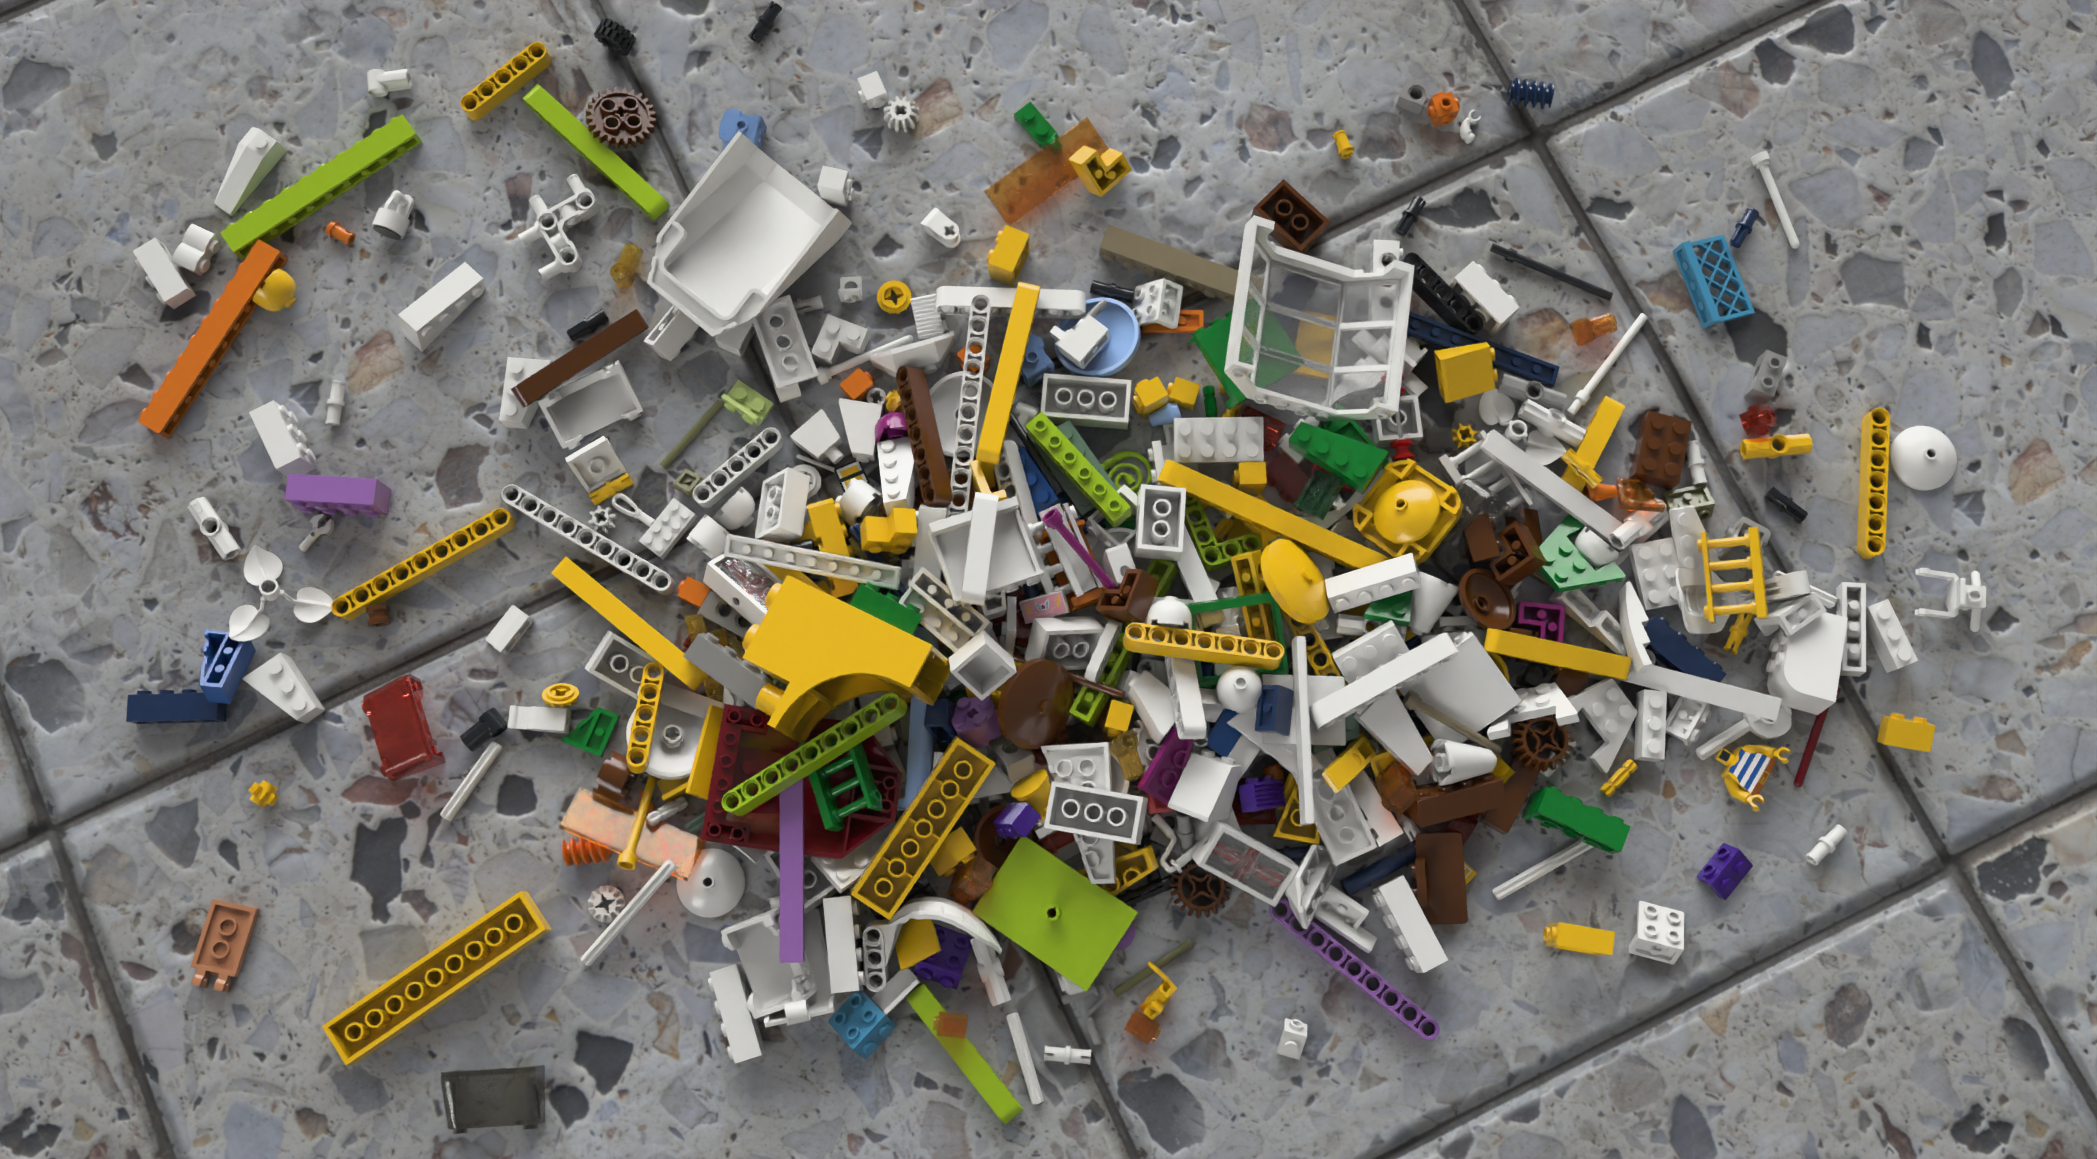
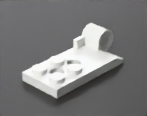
[752,295,819,403]

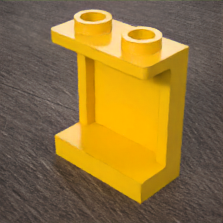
[970,460,1007,502]

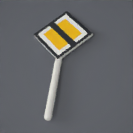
[797,454,870,493]

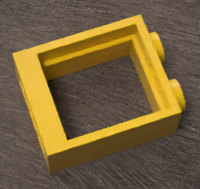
[1543,922,1615,956]

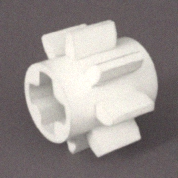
[588,505,617,534]

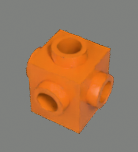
[1427,91,1460,127]

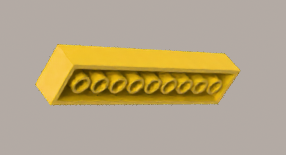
[322,891,552,1066]

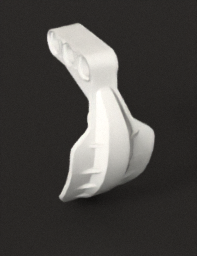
[1675,568,1811,634]
[862,896,1002,992]

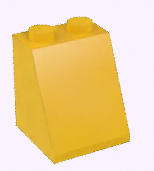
[1434,342,1498,403]

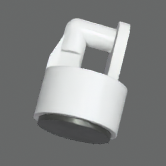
[372,190,414,240]

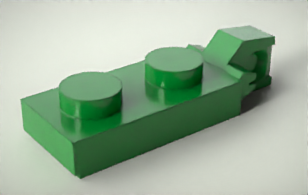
[1014,101,1062,156]

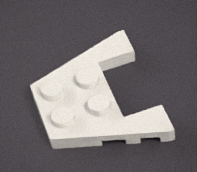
[1567,678,1638,773]
[1487,683,1580,740]

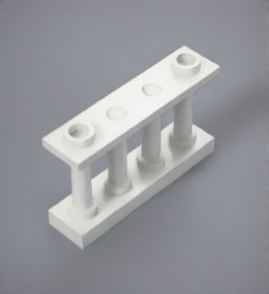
[1436,430,1533,521]
[1022,503,1103,595]

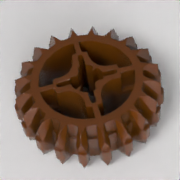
[1511,714,1575,772]
[1170,858,1232,918]

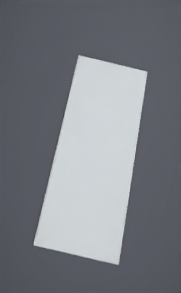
[636,677,722,719]

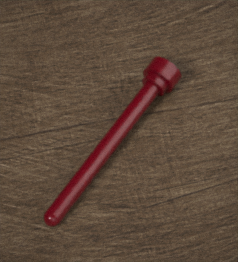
[1794,687,1841,787]

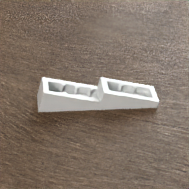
[1549,589,1627,656]

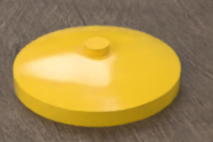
[1261,539,1330,624]

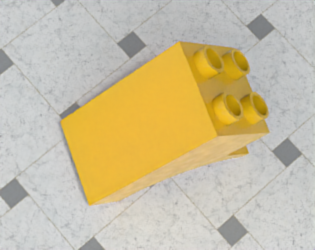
[742,575,951,743]

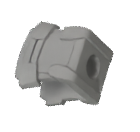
[1717,517,1771,572]

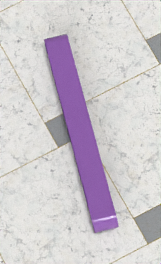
[1269,899,1440,1040]

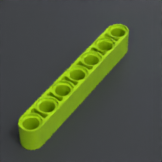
[905,982,1024,1125]

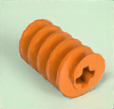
[562,833,613,867]

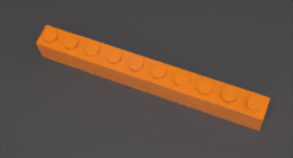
[137,239,288,440]

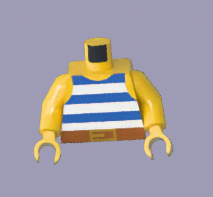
[1715,745,1792,812]

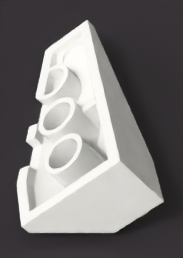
[214,127,287,216]

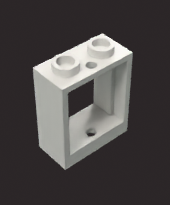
[1086,484,1138,550]

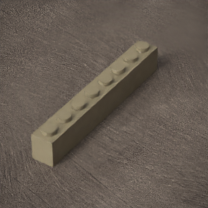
[1099,225,1271,305]

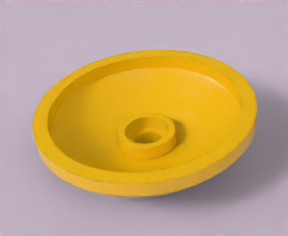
[1373,480,1440,544]

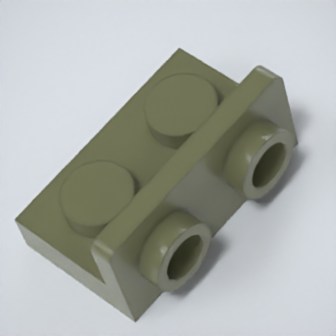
[1661,484,1715,526]

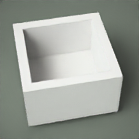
[948,630,1017,701]

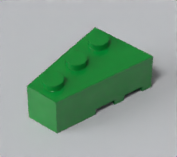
[850,582,923,635]

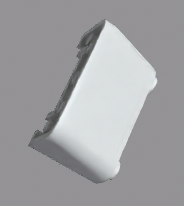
[538,360,643,450]
[721,907,817,1019]

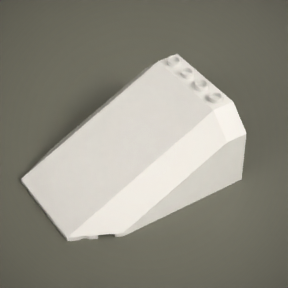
[647,131,852,337]

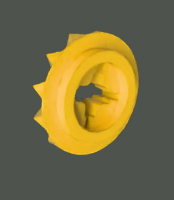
[877,280,911,314]
[542,683,579,708]

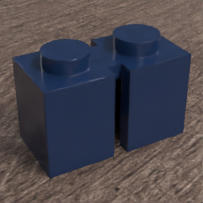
[924,697,958,743]

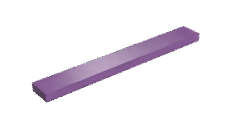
[780,778,805,963]

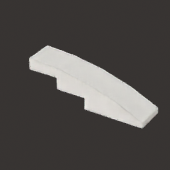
[1618,581,1652,675]

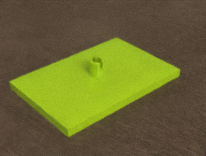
[972,837,1139,992]

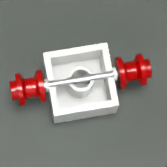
[1370,373,1423,462]

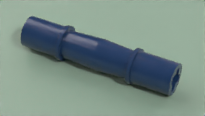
[1340,840,1417,897]

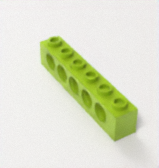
[1025,412,1132,529]

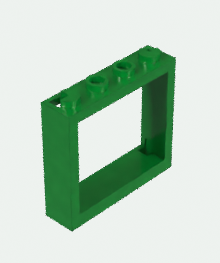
[1185,592,1289,689]

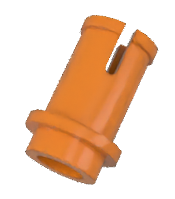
[325,221,356,246]

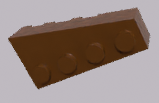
[1399,772,1507,827]

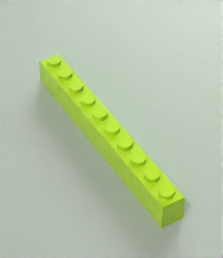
[220,114,422,260]

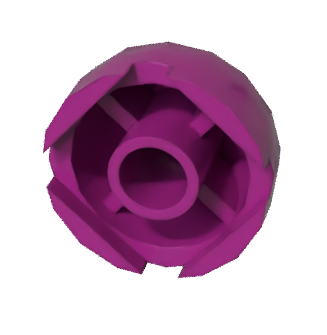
[875,412,908,446]

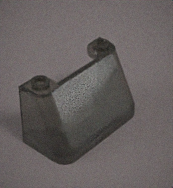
[441,1065,545,1134]

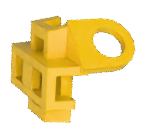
[1139,961,1177,1020]

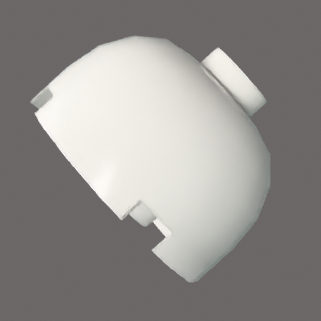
[712,486,755,530]
[1575,526,1621,568]
[1146,596,1192,630]
[1216,665,1262,713]

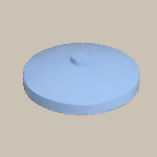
[1054,298,1141,378]

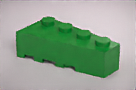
[1289,421,1389,495]

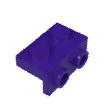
[1697,843,1753,900]

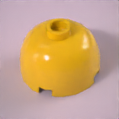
[253,268,297,312]

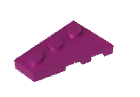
[1137,727,1194,805]

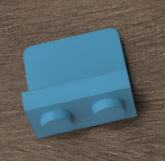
[829,990,898,1059]

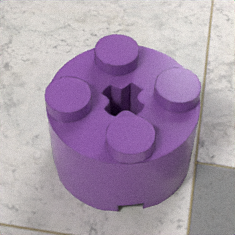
[951,696,1002,749]

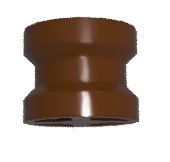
[366,604,391,627]

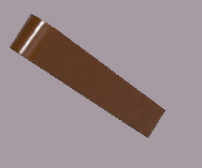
[511,309,649,408]
[896,366,953,507]

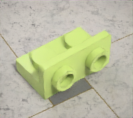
[721,380,775,426]

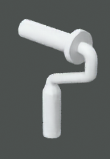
[1152,813,1201,874]

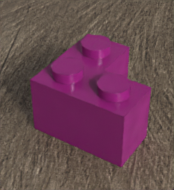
[1512,601,1565,643]

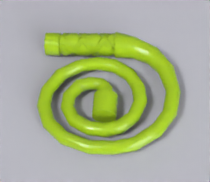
[1101,450,1152,495]

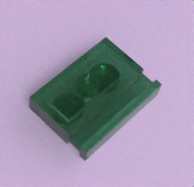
[1294,469,1345,520]

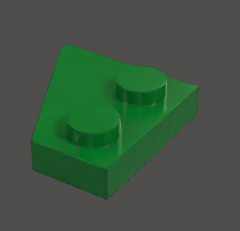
[561,707,621,758]

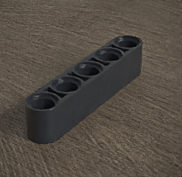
[1398,252,1483,335]

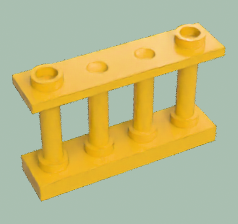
[1697,526,1769,624]

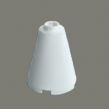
[1408,572,1459,636]
[1429,739,1497,786]

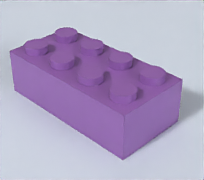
[284,473,391,518]

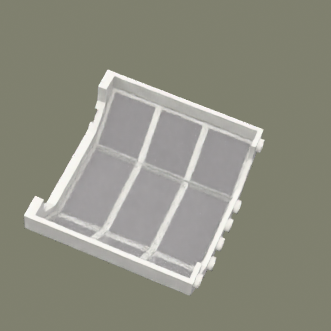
[1224,215,1414,421]

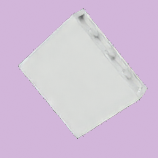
[927,496,1044,607]
[1399,631,1522,743]

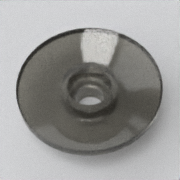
[1059,722,1103,745]

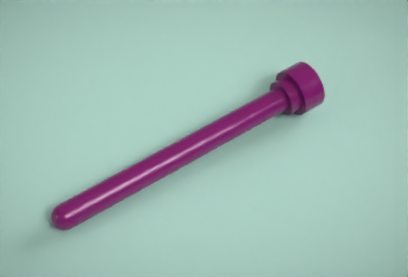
[1042,508,1118,589]

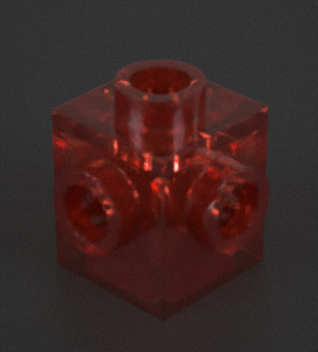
[1739,403,1778,437]

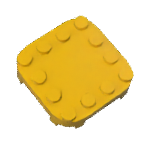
[1352,458,1463,566]

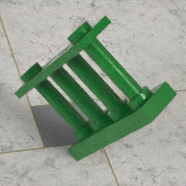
[799,726,883,832]

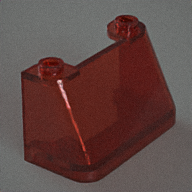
[361,674,446,781]

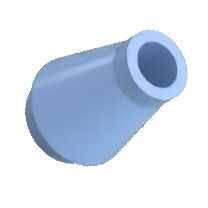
[1148,402,1182,427]

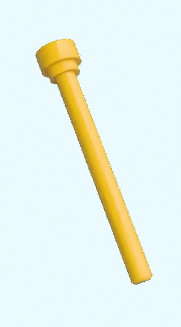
[617,774,657,870]

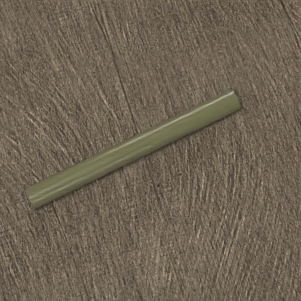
[660,400,724,470]
[1112,939,1194,998]

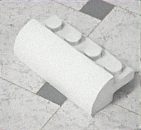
[899,566,993,652]

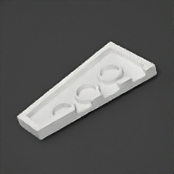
[1227,706,1322,777]

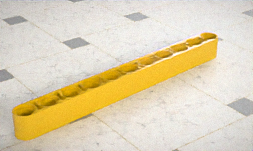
[1157,460,1389,570]

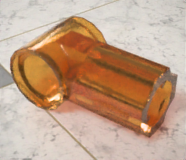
[1569,313,1617,345]

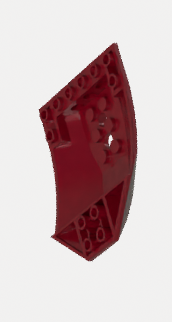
[700,704,902,859]

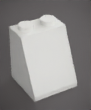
[1168,749,1242,822]

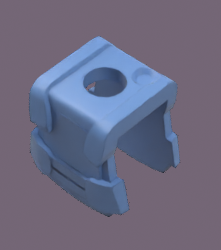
[719,108,767,150]
[1021,334,1055,389]

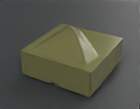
[673,468,704,498]

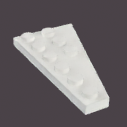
[1041,742,1116,884]

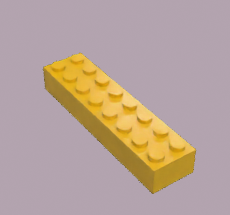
[851,736,996,920]

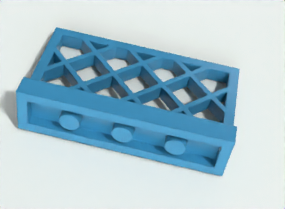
[1673,234,1755,329]

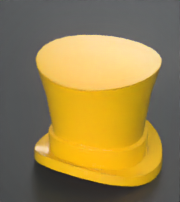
[1010,769,1051,824]

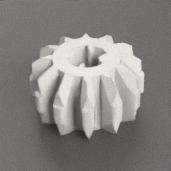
[884,96,919,133]

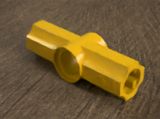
[1740,434,1813,459]

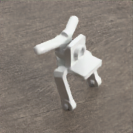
[1915,568,1986,632]

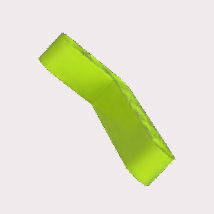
[1184,496,1262,572]

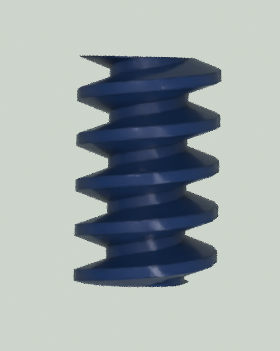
[1506,78,1555,109]

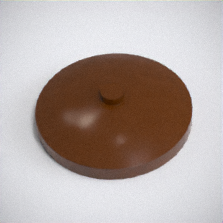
[998,658,1074,750]

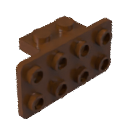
[1411,832,1468,925]

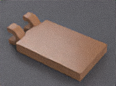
[190,899,260,993]

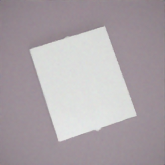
[1262,674,1346,746]

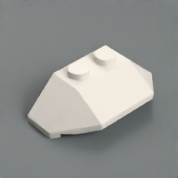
[869,331,955,378]
[1285,844,1340,929]

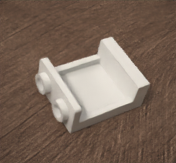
[1753,592,1827,636]

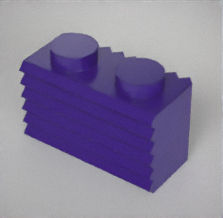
[1238,776,1286,813]
[993,802,1041,839]

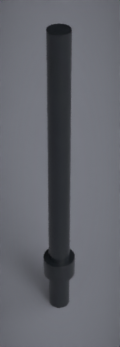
[1489,243,1613,301]
[1009,408,1065,496]

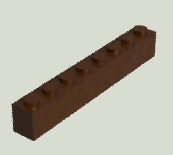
[1479,666,1589,835]

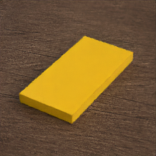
[685,705,724,800]

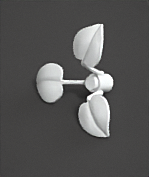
[1464,388,1566,486]
[229,545,333,642]

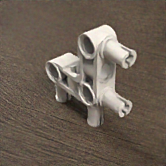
[518,174,600,281]

